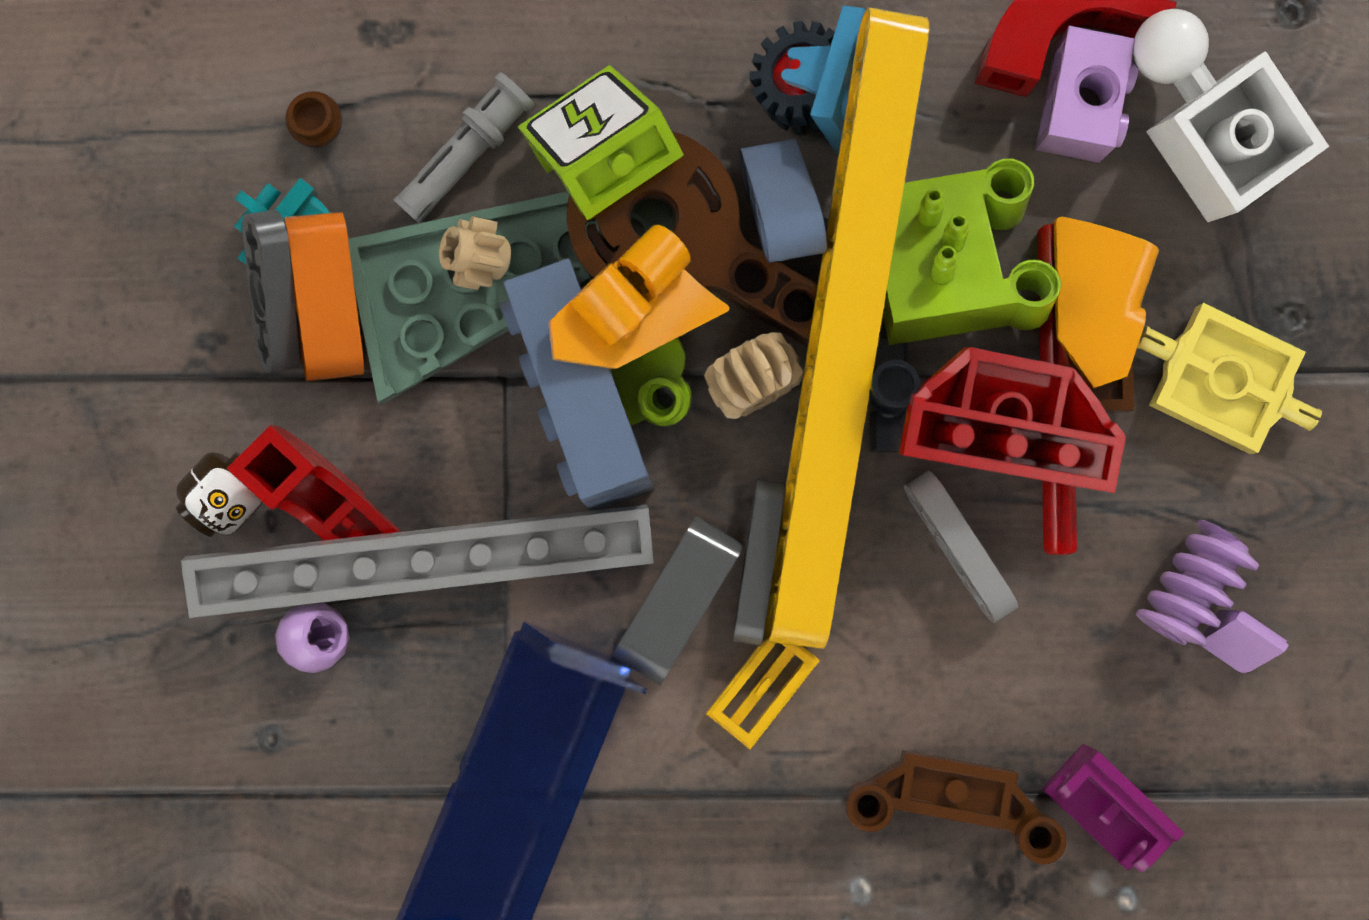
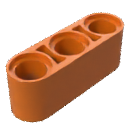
[284,212,364,382]

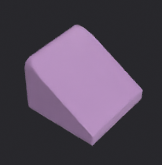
[1202,609,1289,673]

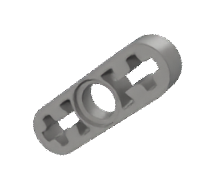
[904,470,1019,624]

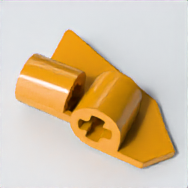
[1053,216,1159,389]
[548,225,730,369]

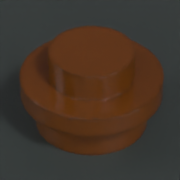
[285,91,342,148]

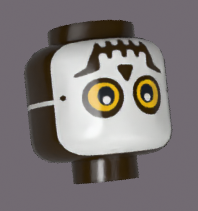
[176,452,263,537]

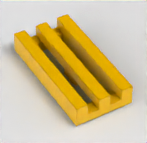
[706,637,820,750]

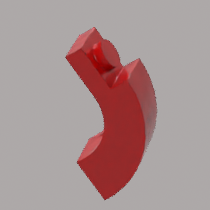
[226,425,402,541]

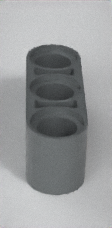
[612,516,744,686]

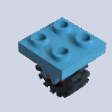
[750,5,865,156]

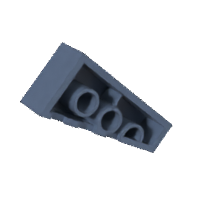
[500,258,654,511]

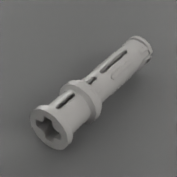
[393,72,536,223]

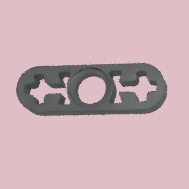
[242,210,300,373]
[732,479,785,646]

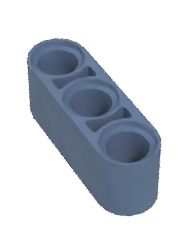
[740,139,827,263]

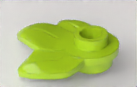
[610,338,692,426]

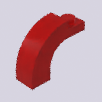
[974,0,1177,98]

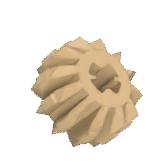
[704,332,803,419]

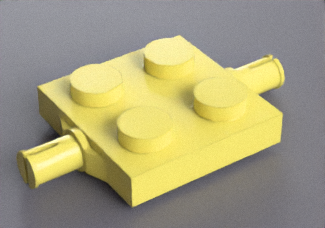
[1137,303,1322,454]

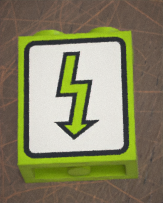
[517,65,684,220]

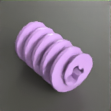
[1136,520,1259,646]

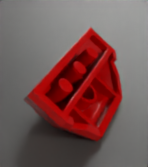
[899,347,1126,493]

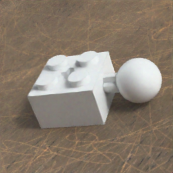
[1133,9,1329,222]

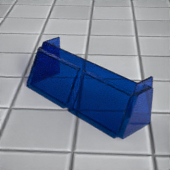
[396,621,647,920]

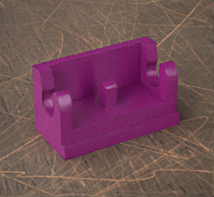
[1041,744,1185,873]

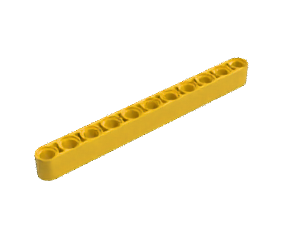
[764,7,929,649]

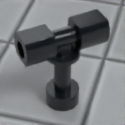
[869,338,920,453]

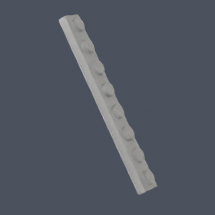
[181,504,654,618]

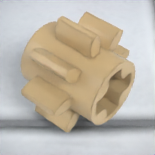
[439,216,511,290]

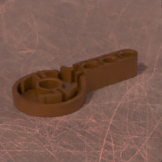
[567,131,818,347]

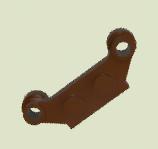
[844,750,1067,864]

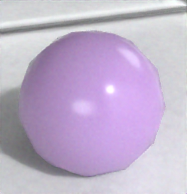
[275,602,350,673]

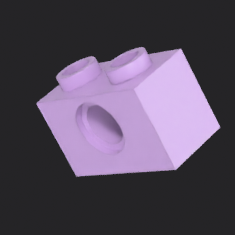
[1035,26,1139,163]

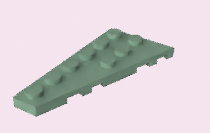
[348,191,675,405]

